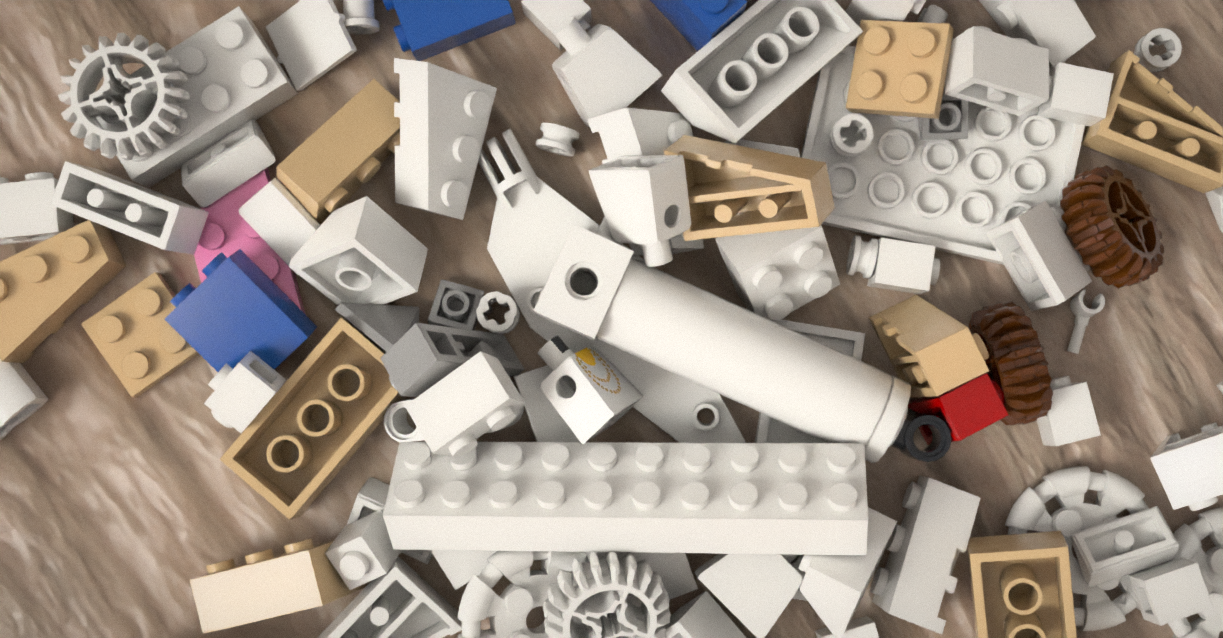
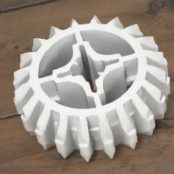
[58,33,191,161]
[543,551,671,638]

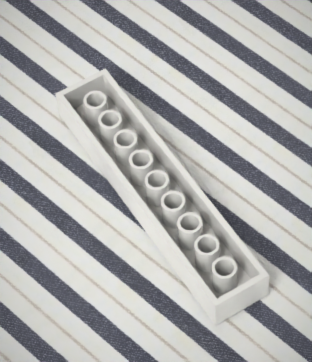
[383,442,868,555]

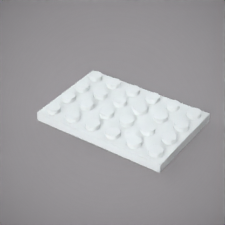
[800,45,1085,265]

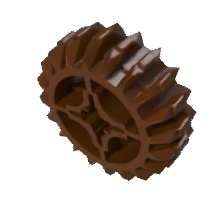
[1060,165,1164,289]
[968,301,1053,426]

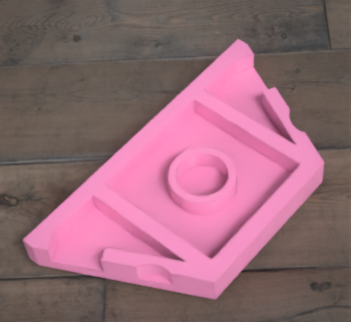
[194,167,306,315]

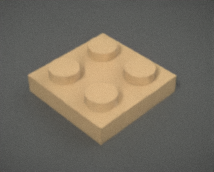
[846,20,954,119]
[81,272,199,397]

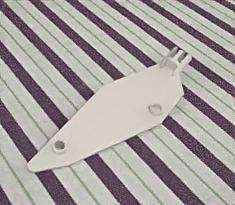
[478,128,746,443]

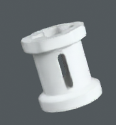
[343,0,380,35]
[476,291,520,334]

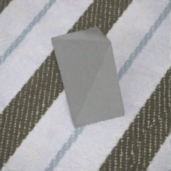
[335,302,419,352]

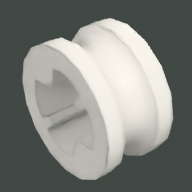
[1134,28,1182,72]
[830,113,873,157]
[536,123,580,156]
[846,235,878,279]

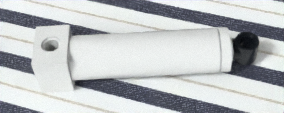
[533,216,952,463]

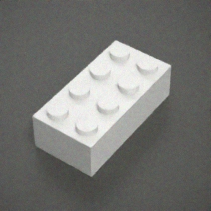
[96,6,298,188]

